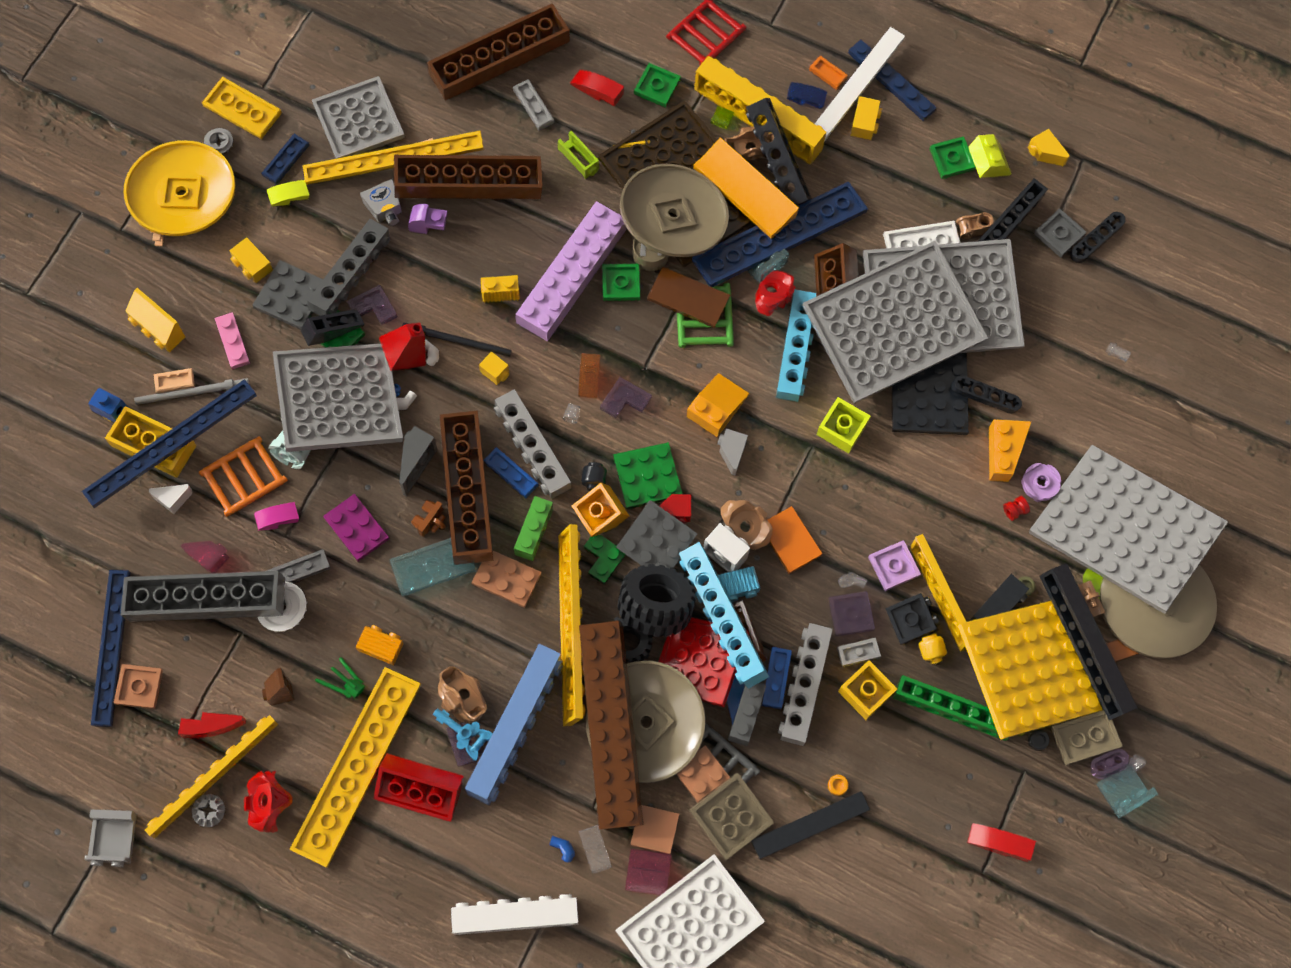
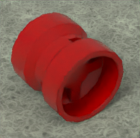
[1003,496,1030,521]

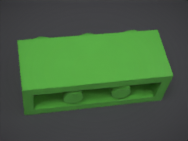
[514,496,553,561]

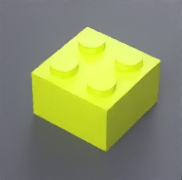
[816,397,871,454]

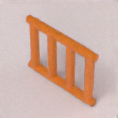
[199,436,288,517]

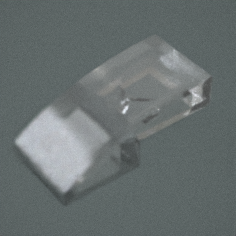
[579,825,612,874]

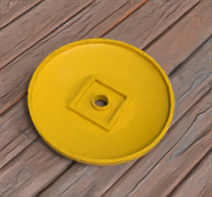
[124,141,235,236]

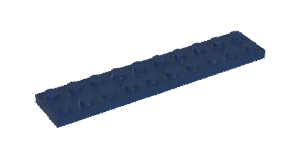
[692,181,868,287]

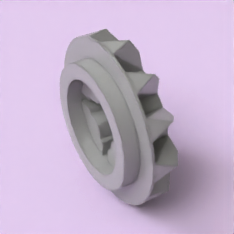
[204,128,233,154]
[192,794,225,827]

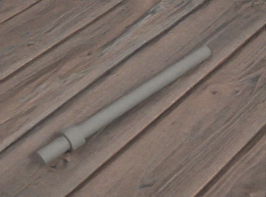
[134,378,249,405]

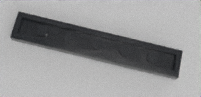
[751,791,870,860]

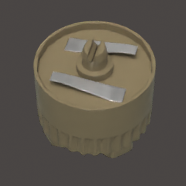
[633,238,669,271]

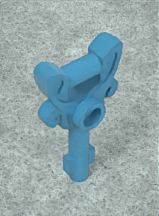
[433,708,493,761]

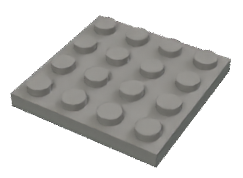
[312,76,405,159]

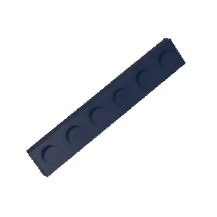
[848,40,937,121]

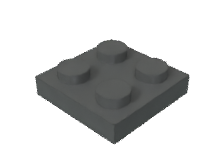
[1034,208,1086,258]

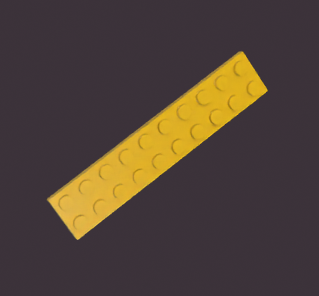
[558,524,585,726]
[289,667,421,868]

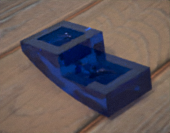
[787,82,827,109]

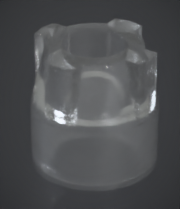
[563,403,581,424]

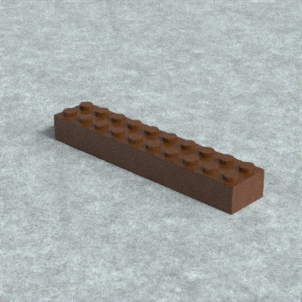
[579,621,644,830]

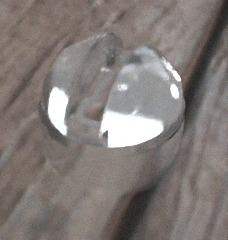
[1129,754,1147,772]

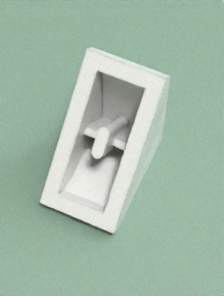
[149,484,192,514]

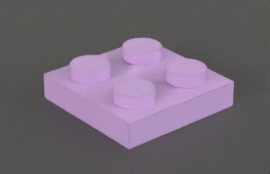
[868,540,921,591]

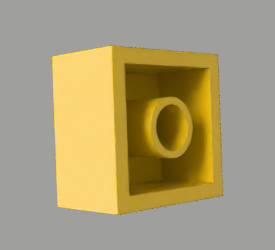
[838,660,897,720]

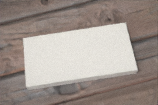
[883,221,960,248]

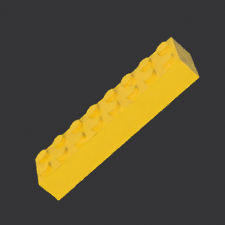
[694,56,826,165]

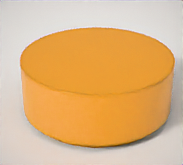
[828,775,849,796]

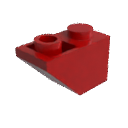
[659,494,691,524]

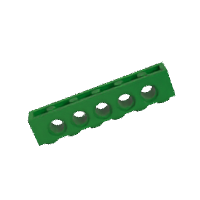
[893,675,1010,741]

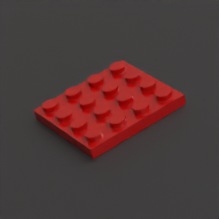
[658,617,749,707]

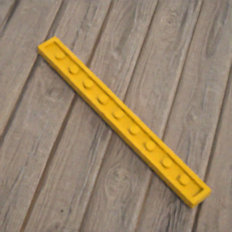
[303,131,484,185]

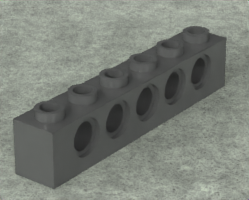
[307,219,390,316]

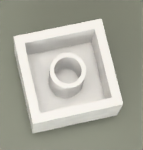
[704,523,750,572]

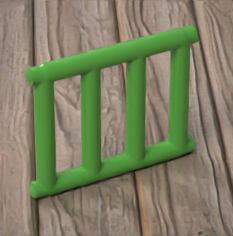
[677,283,734,348]

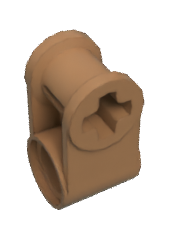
[956,213,993,239]

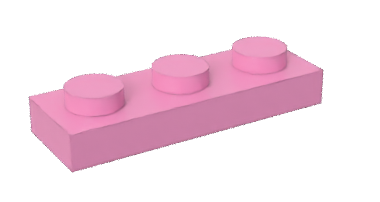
[215,312,250,370]

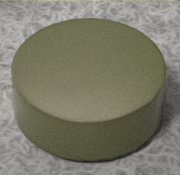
[1019,576,1036,596]

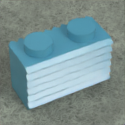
[718,566,760,602]

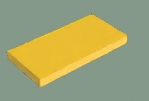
[202,77,282,140]

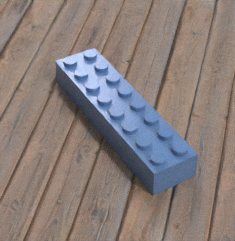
[465,644,563,805]

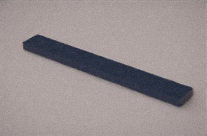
[91,570,131,727]

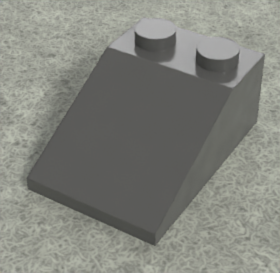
[399,426,437,497]

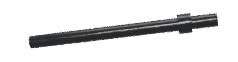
[402,322,512,357]

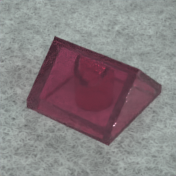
[625,849,671,895]

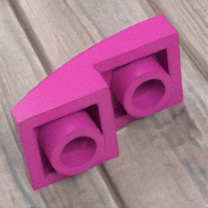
[254,502,299,531]

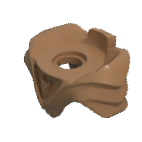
[725,127,774,160]
[720,500,773,550]
[438,666,487,723]

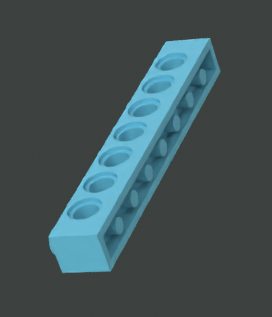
[679,542,769,689]

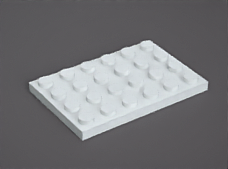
[615,855,765,968]

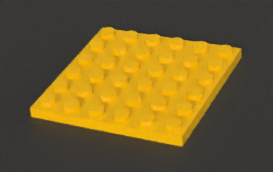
[958,601,1102,740]

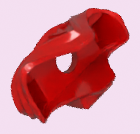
[755,271,796,316]
[244,770,293,833]

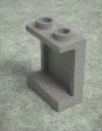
[84,809,137,867]

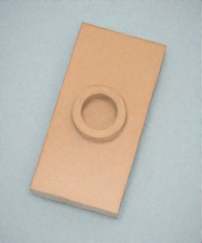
[154,368,195,394]

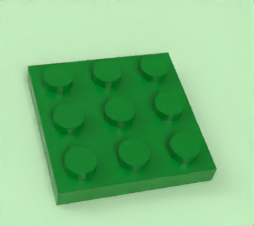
[613,442,682,510]

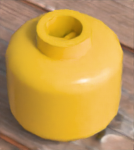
[919,633,947,664]

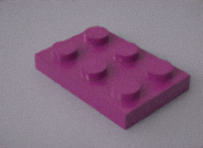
[323,494,389,562]

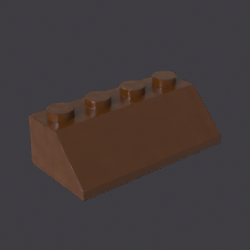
[814,243,858,296]

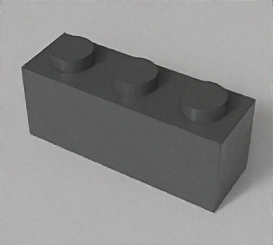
[728,683,766,746]

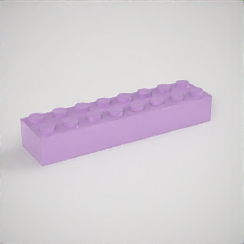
[515,201,627,342]

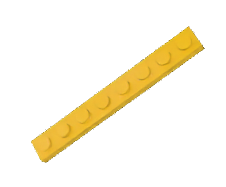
[145,715,278,839]

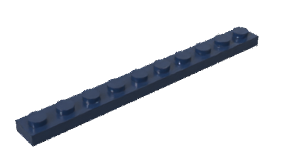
[81,379,257,508]

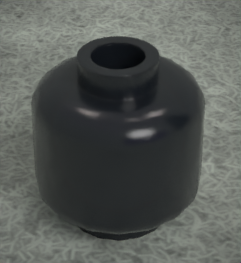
[581,462,607,491]

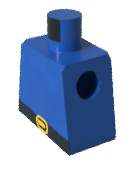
[88,388,129,423]

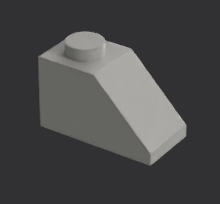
[717,429,748,476]

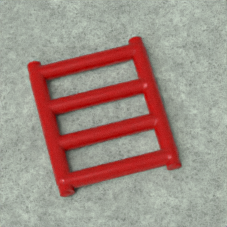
[666,0,747,65]

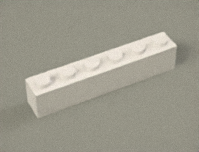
[451,894,578,935]

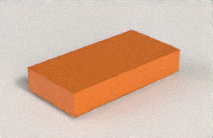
[809,55,848,90]

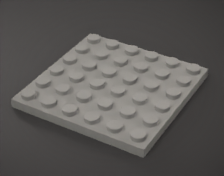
[273,344,403,452]

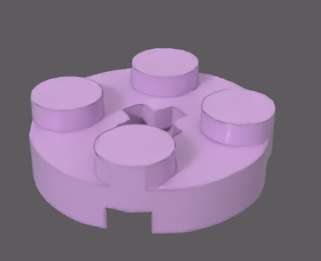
[1021,463,1061,502]

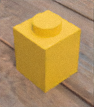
[479,352,509,385]

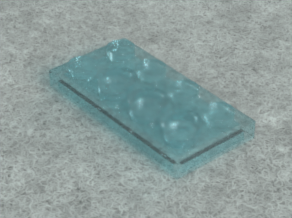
[389,538,476,597]

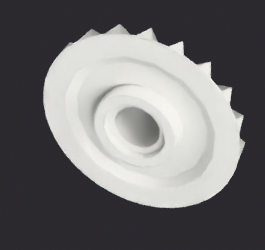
[257,582,307,632]

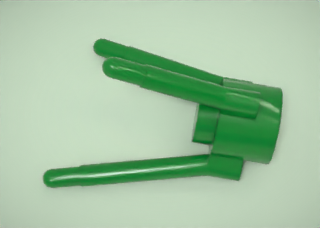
[315,657,365,699]

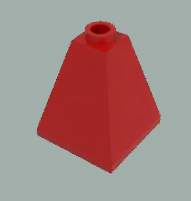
[379,322,426,371]

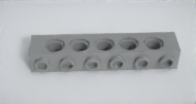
[494,389,571,499]
[778,623,833,746]

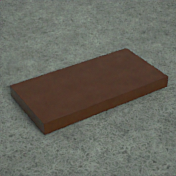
[647,267,730,328]

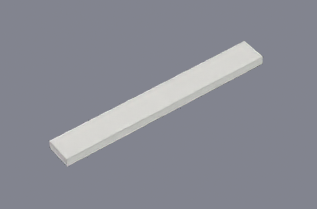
[815,27,905,142]

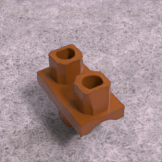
[411,500,446,537]

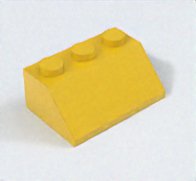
[126,288,185,353]

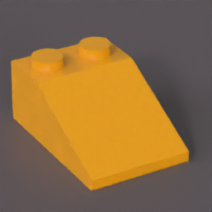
[687,373,749,437]

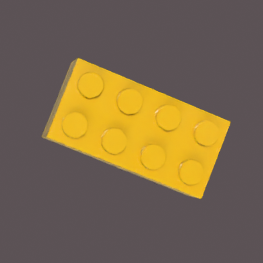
[105,406,197,478]

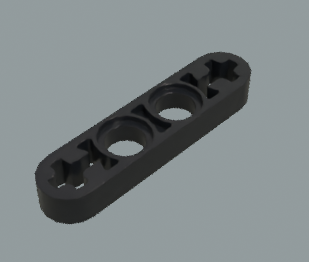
[1070,212,1126,263]
[951,375,1022,414]

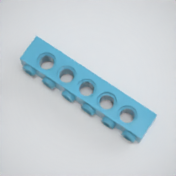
[776,290,816,402]

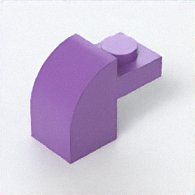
[408,204,447,234]

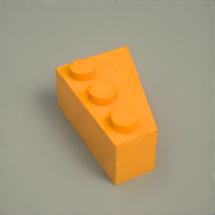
[989,420,1031,482]

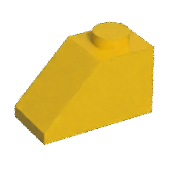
[1028,129,1070,166]

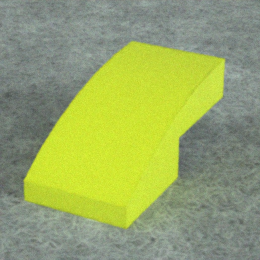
[267,180,310,206]

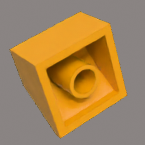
[572,483,629,537]

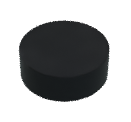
[1028,730,1049,751]

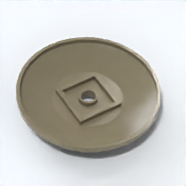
[620,164,729,257]
[1100,565,1217,659]
[586,661,706,783]

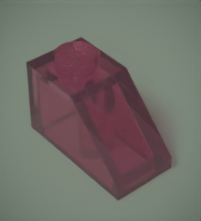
[181,541,229,574]

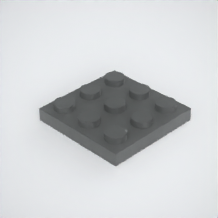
[252,260,323,330]
[616,500,697,569]

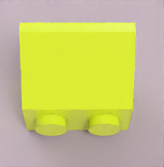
[968,134,1012,178]

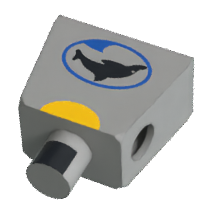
[360,179,402,226]

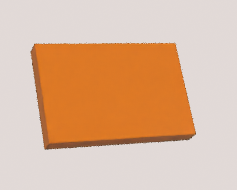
[767,506,822,574]

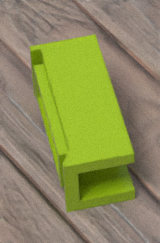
[558,131,599,179]

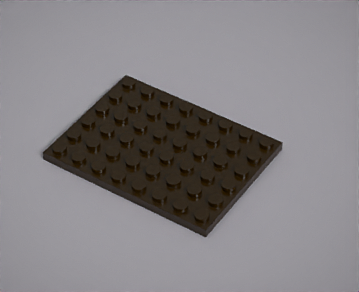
[598,100,752,267]

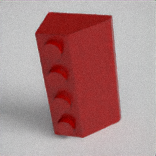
[373,754,464,822]

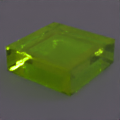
[711,106,734,129]

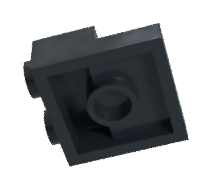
[885,593,941,645]

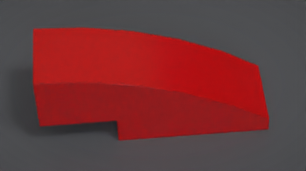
[570,70,624,106]
[178,712,246,738]
[967,823,1036,862]

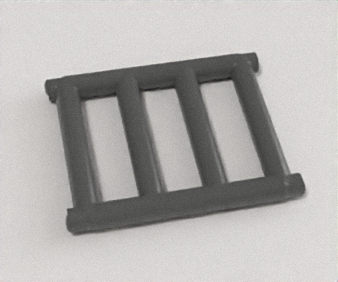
[676,723,761,784]

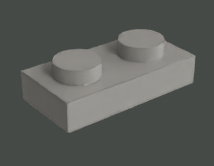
[837,638,881,667]

